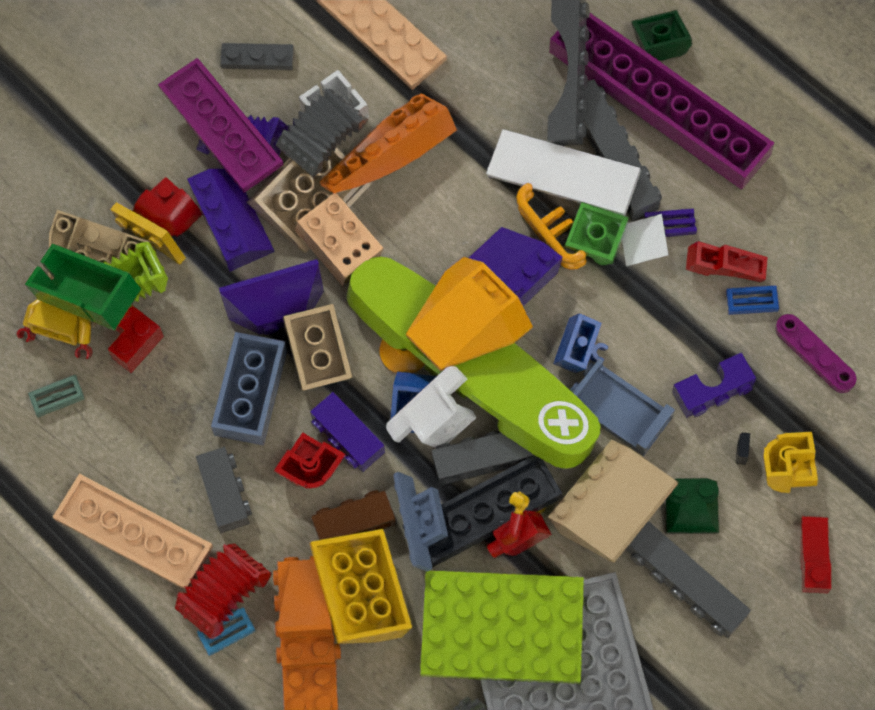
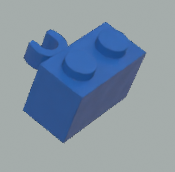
[553,313,608,373]

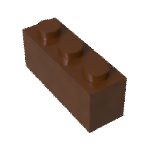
[311,490,396,540]

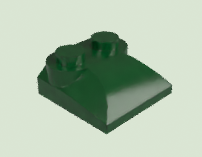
[631,10,692,61]
[665,478,719,534]

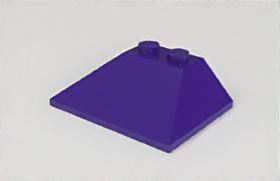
[219,259,324,335]

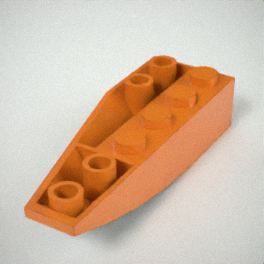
[320,93,457,193]

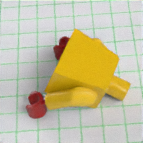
[17,299,93,359]

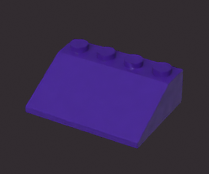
[469,227,563,306]

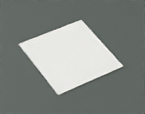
[622,214,668,266]

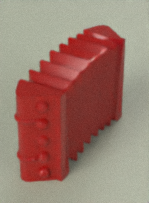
[175,543,272,639]

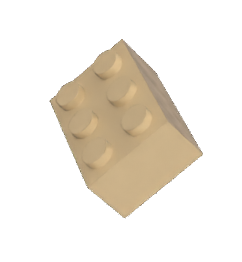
[283,304,352,391]

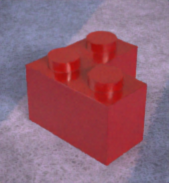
[108,305,164,373]

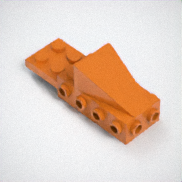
[273,556,341,710]

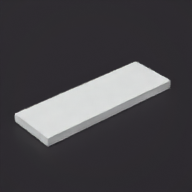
[486,129,641,216]

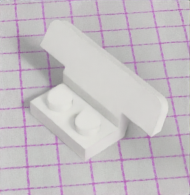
[386,366,476,448]

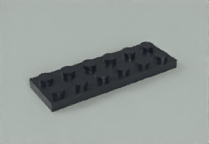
[402,455,564,568]

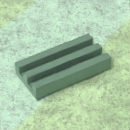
[28,374,85,418]

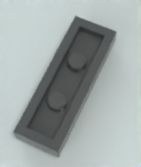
[220,43,294,70]

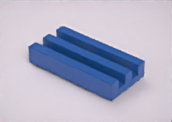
[726,285,779,315]

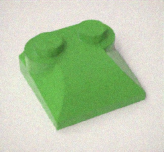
[565,202,629,265]

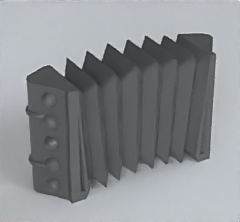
[276,89,368,177]

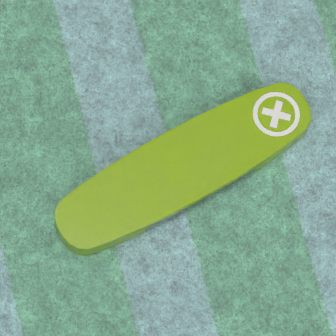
[346,257,601,469]

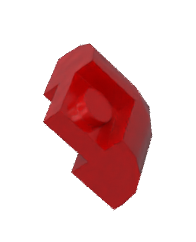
[133,177,202,236]
[274,432,346,489]

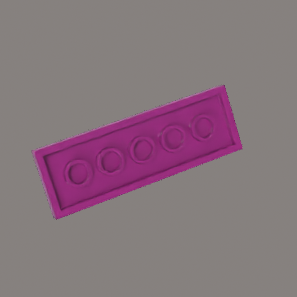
[158,57,284,193]

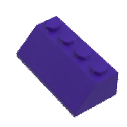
[187,169,275,272]

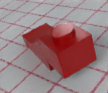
[686,241,768,283]
[800,516,831,594]

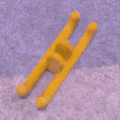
[516,183,587,270]

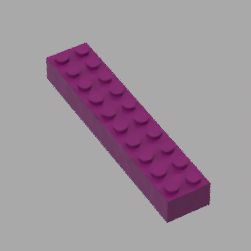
[549,13,775,190]

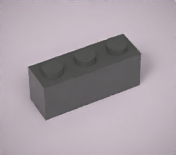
[195,447,252,534]

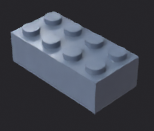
[211,332,287,446]

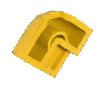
[763,432,818,493]

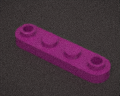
[775,314,857,393]

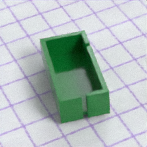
[25,243,141,331]

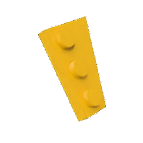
[110,202,186,265]

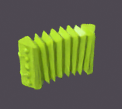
[94,242,168,322]

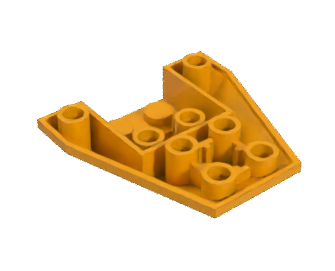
[406,257,533,371]

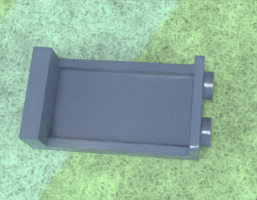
[570,358,675,456]

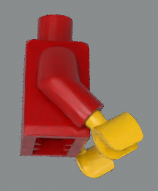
[487,492,552,558]

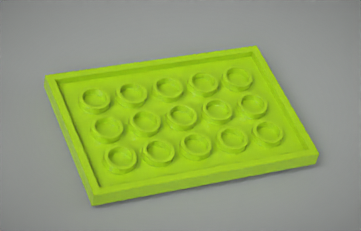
[420,571,584,684]

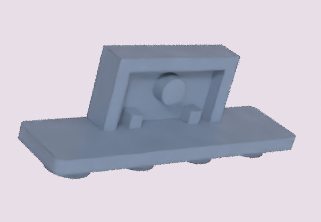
[393,472,448,571]

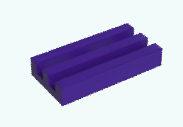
[644,208,697,237]

